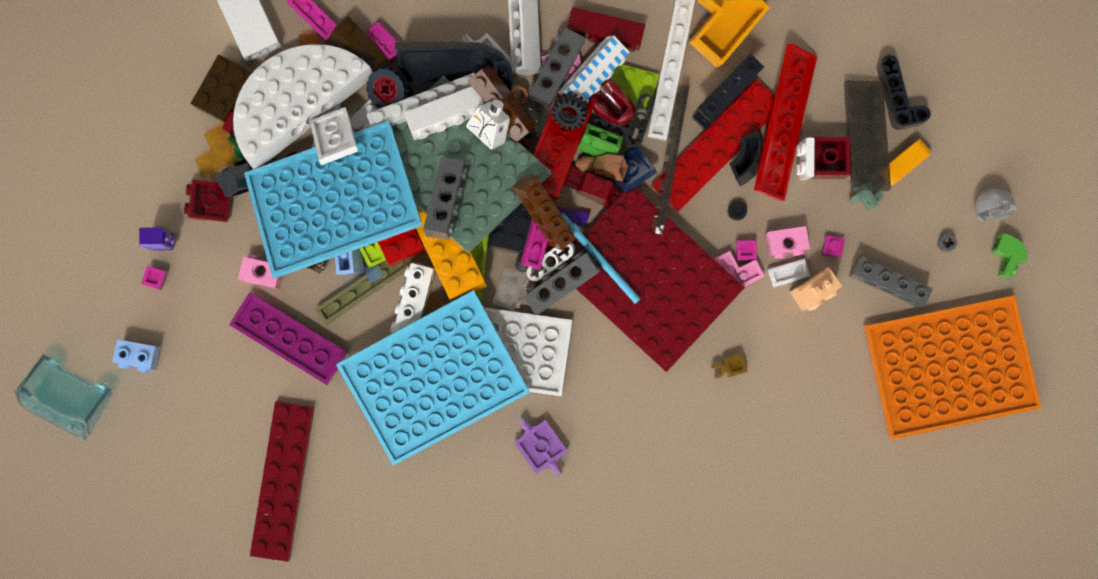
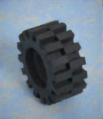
[551,92,588,130]

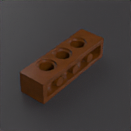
[512,175,576,250]

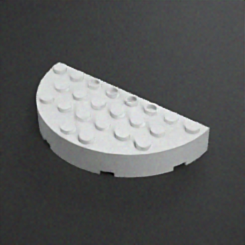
[233,44,373,169]

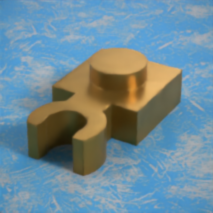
[711,353,748,378]

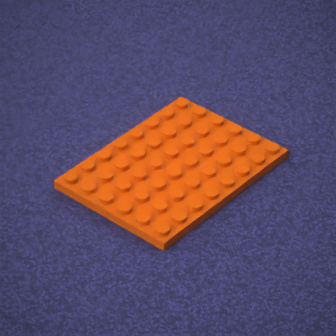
[864,295,1042,440]

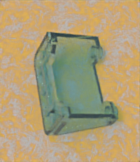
[15,354,112,440]

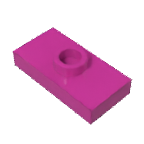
[365,21,398,62]

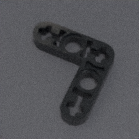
[591,94,655,147]

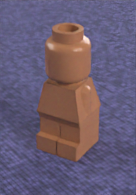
[576,154,629,181]

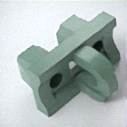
[849,174,884,211]

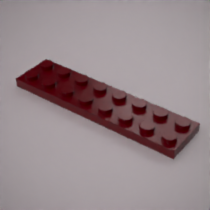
[250,401,314,562]

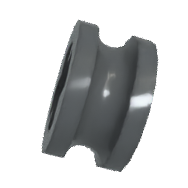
[937,234,957,252]

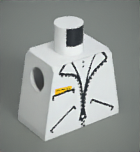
[466,100,510,150]

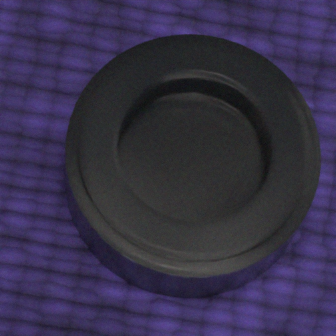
[727,201,747,221]

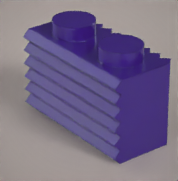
[139,227,176,251]

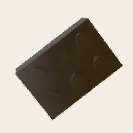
[190,54,252,123]

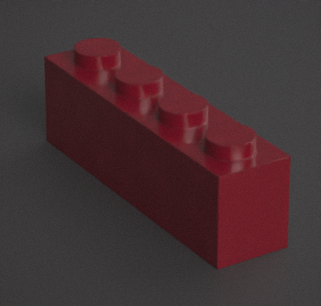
[567,7,646,52]

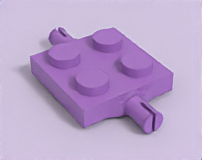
[514,418,568,476]

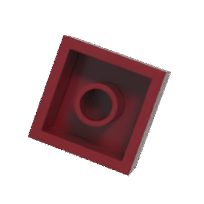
[810,137,850,179]

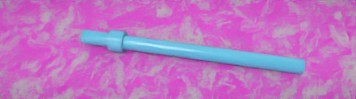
[561,213,641,304]

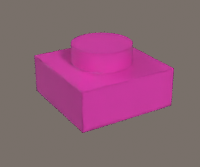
[821,235,845,258]
[736,240,757,261]
[141,266,167,290]

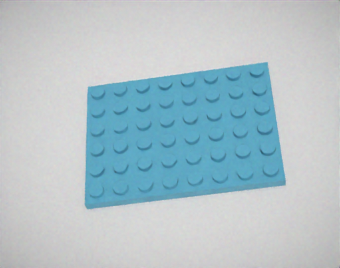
[244,121,423,279]
[336,290,530,465]

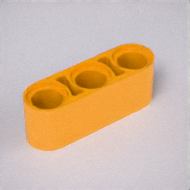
[878,139,932,187]

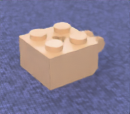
[790,268,842,311]

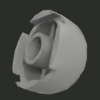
[975,187,1016,222]

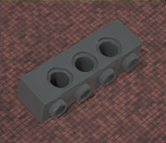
[528,28,585,109]
[423,157,468,240]
[523,252,601,316]
[849,257,933,308]

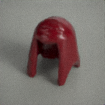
[588,79,635,126]

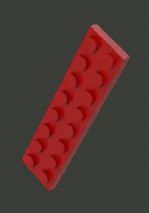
[754,43,817,201]
[651,80,775,212]

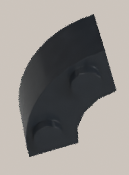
[729,131,764,186]
[216,161,268,198]

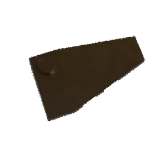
[325,16,395,88]

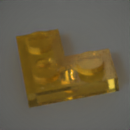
[194,126,238,177]

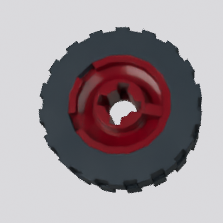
[366,66,411,108]

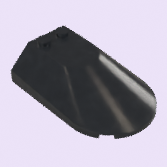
[394,42,513,104]

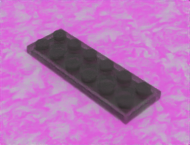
[844,80,891,191]

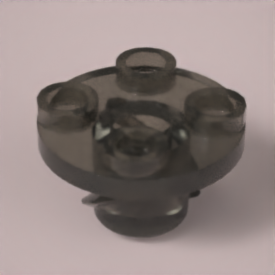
[520,101,549,140]

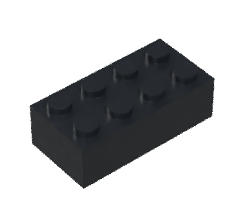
[487,203,532,255]

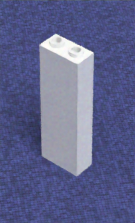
[217,0,282,62]

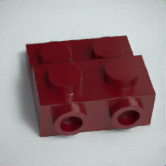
[184,179,230,223]

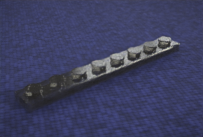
[652,85,689,235]

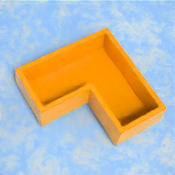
[688,0,770,67]

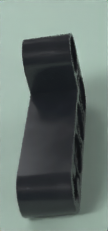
[877,55,931,130]

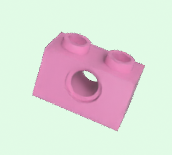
[765,226,810,259]
[238,255,282,289]

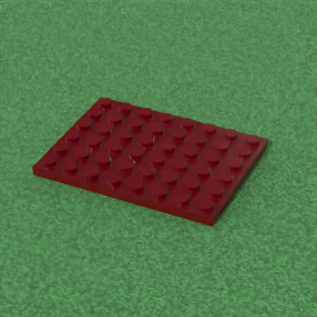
[555,187,745,372]

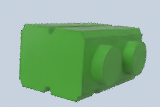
[578,123,623,157]

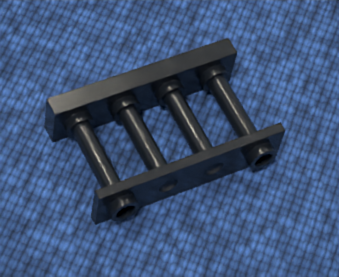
[692,54,764,131]

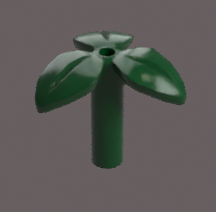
[228,135,247,167]

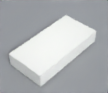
[768,258,810,288]

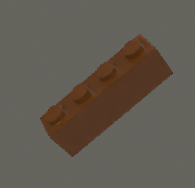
[468,64,536,142]

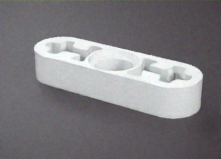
[527,243,576,281]

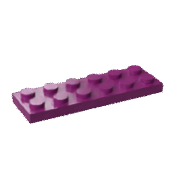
[229,292,348,385]

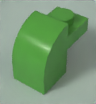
[991,233,1027,279]

